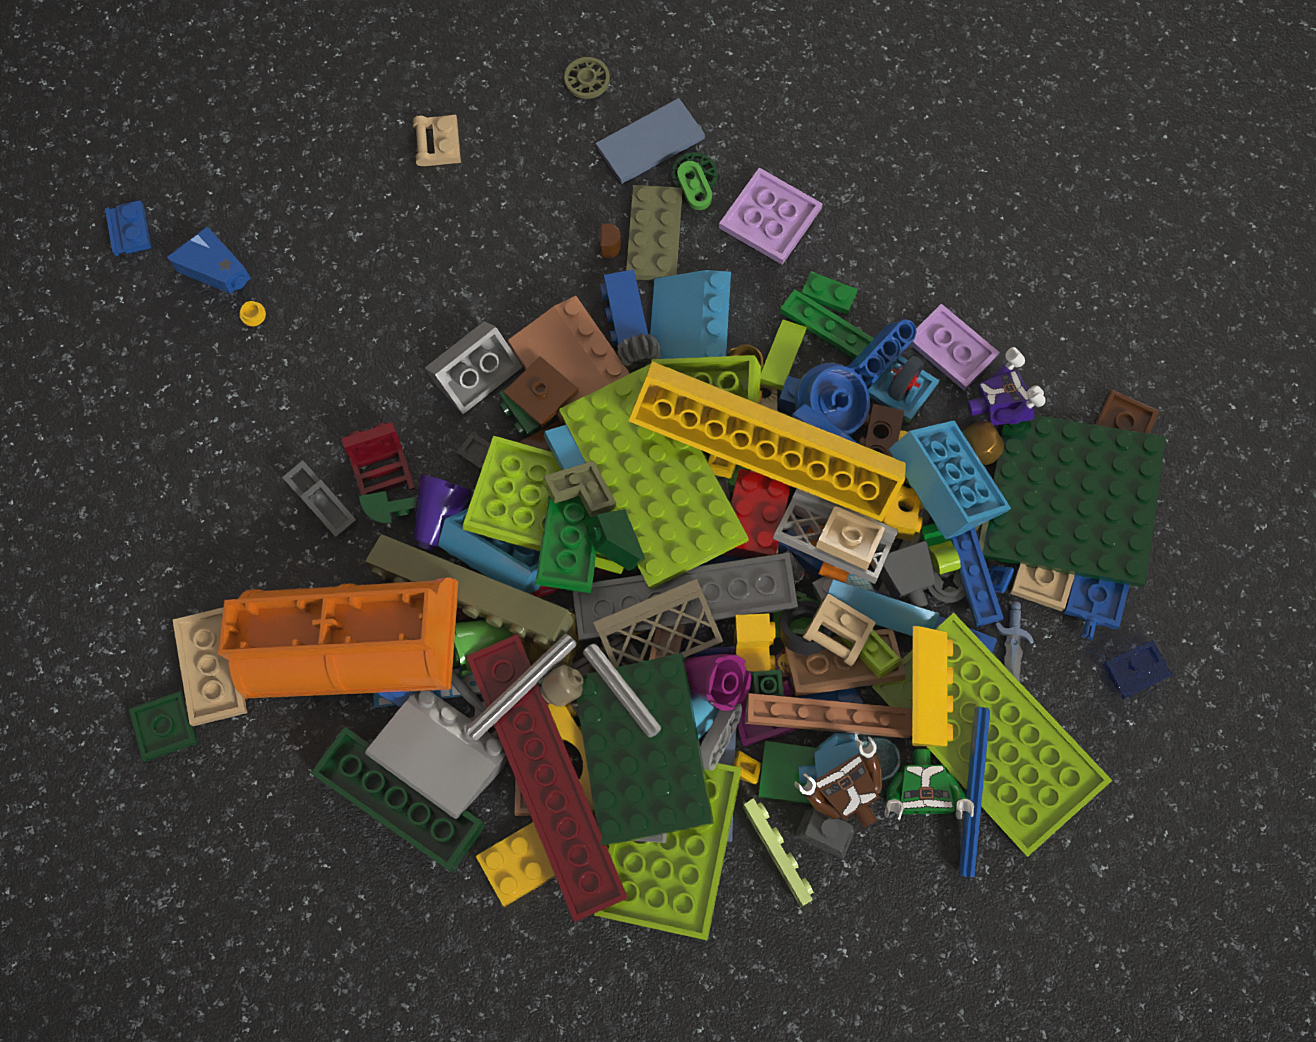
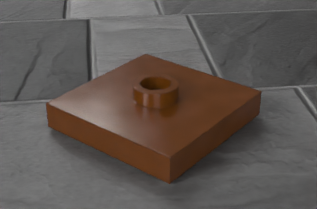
[504,356,579,428]

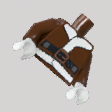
[794,736,882,829]

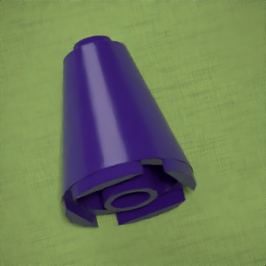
[413,474,472,551]

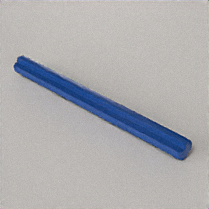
[959,707,990,878]

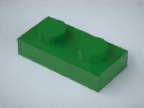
[801,272,858,315]

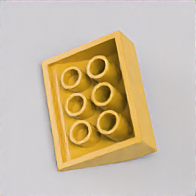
[912,626,953,747]

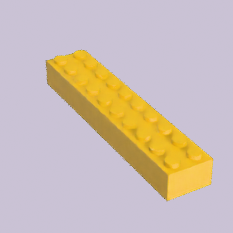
[629,361,906,522]

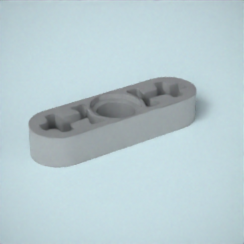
[700,703,742,771]

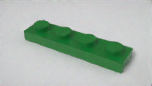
[780,289,874,359]

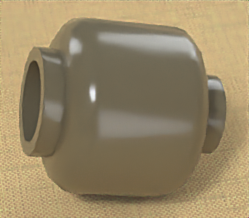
[540,665,583,707]

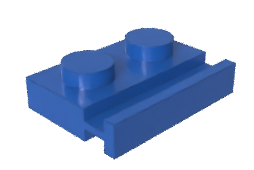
[105,200,151,256]

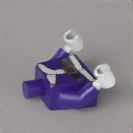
[967,347,1045,425]

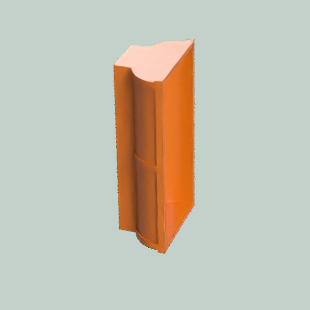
[218,577,458,698]

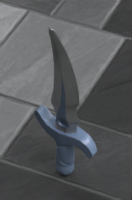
[994,601,1034,682]

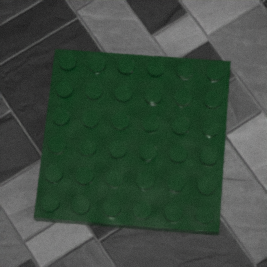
[983,415,1166,588]

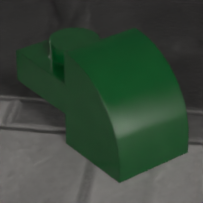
[358,491,416,523]

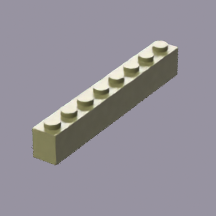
[365,534,574,648]

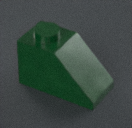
[586,509,645,571]

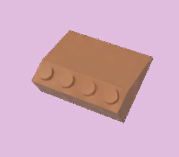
[508,296,630,423]

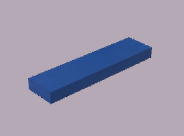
[950,528,1004,627]

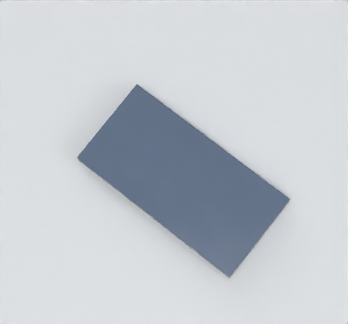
[596,98,705,184]

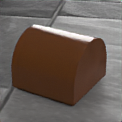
[600,224,621,258]

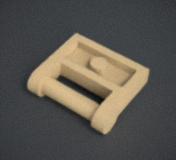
[413,115,461,166]
[803,594,876,666]

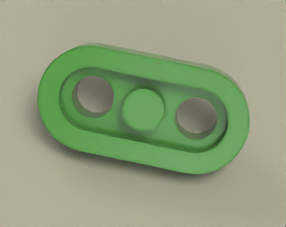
[677,161,712,210]

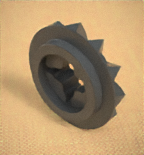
[928,567,965,604]

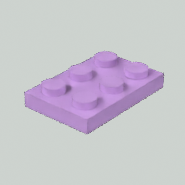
[910,304,1000,391]

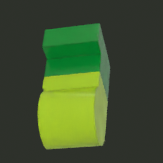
[921,523,961,575]

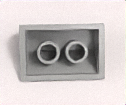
[425,321,522,414]

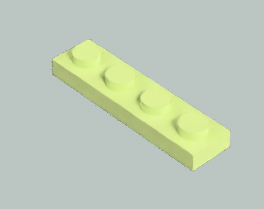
[743,799,813,908]

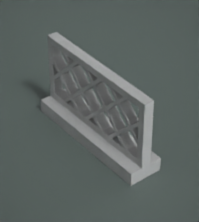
[773,489,898,584]

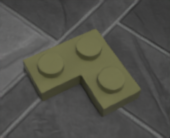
[543,461,616,517]

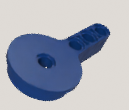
[795,319,917,437]

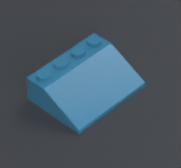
[650,270,731,359]
[889,421,1011,539]

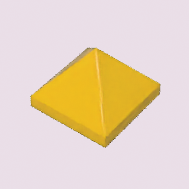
[733,750,762,784]

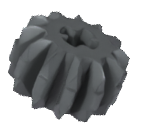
[617,333,661,372]

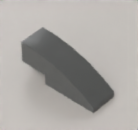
[282,460,356,537]

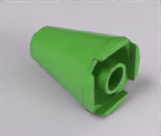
[453,620,514,677]

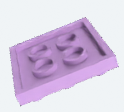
[719,168,822,265]

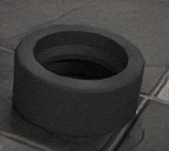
[779,600,832,655]

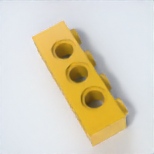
[883,430,924,541]

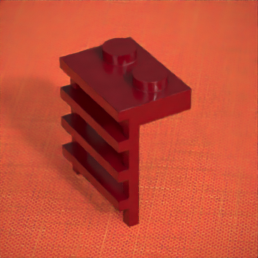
[341,422,415,496]

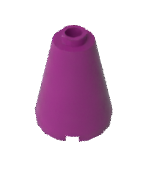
[684,654,751,711]

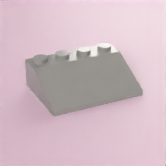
[365,690,508,819]

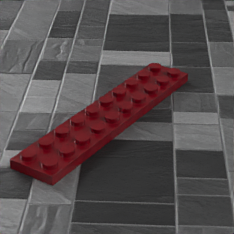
[466,634,628,922]

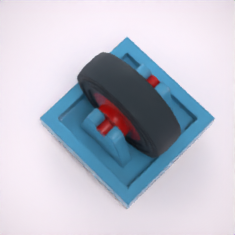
[868,355,939,423]

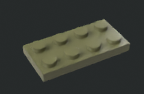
[626,185,683,281]

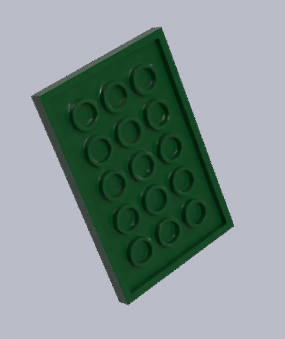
[575,653,714,846]

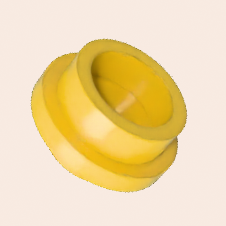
[240,301,266,326]

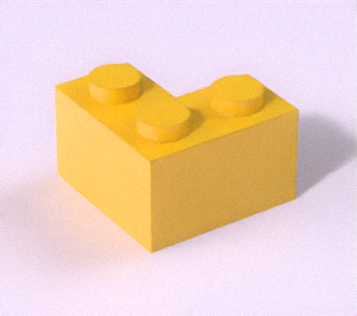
[733,614,775,671]

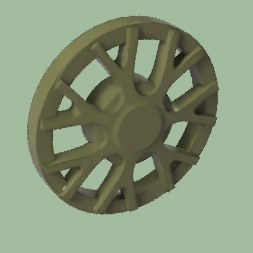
[564,57,610,99]

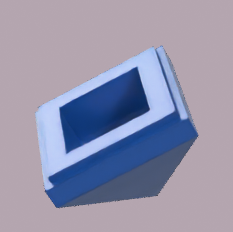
[989,566,1014,593]

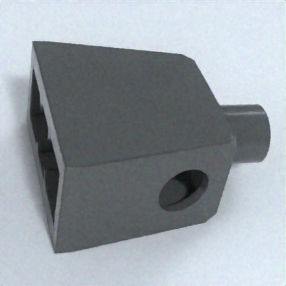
[877,541,935,608]
[794,809,854,859]

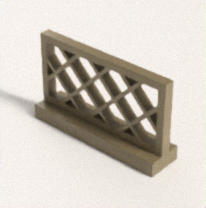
[593,579,723,668]

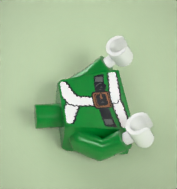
[884,749,974,820]

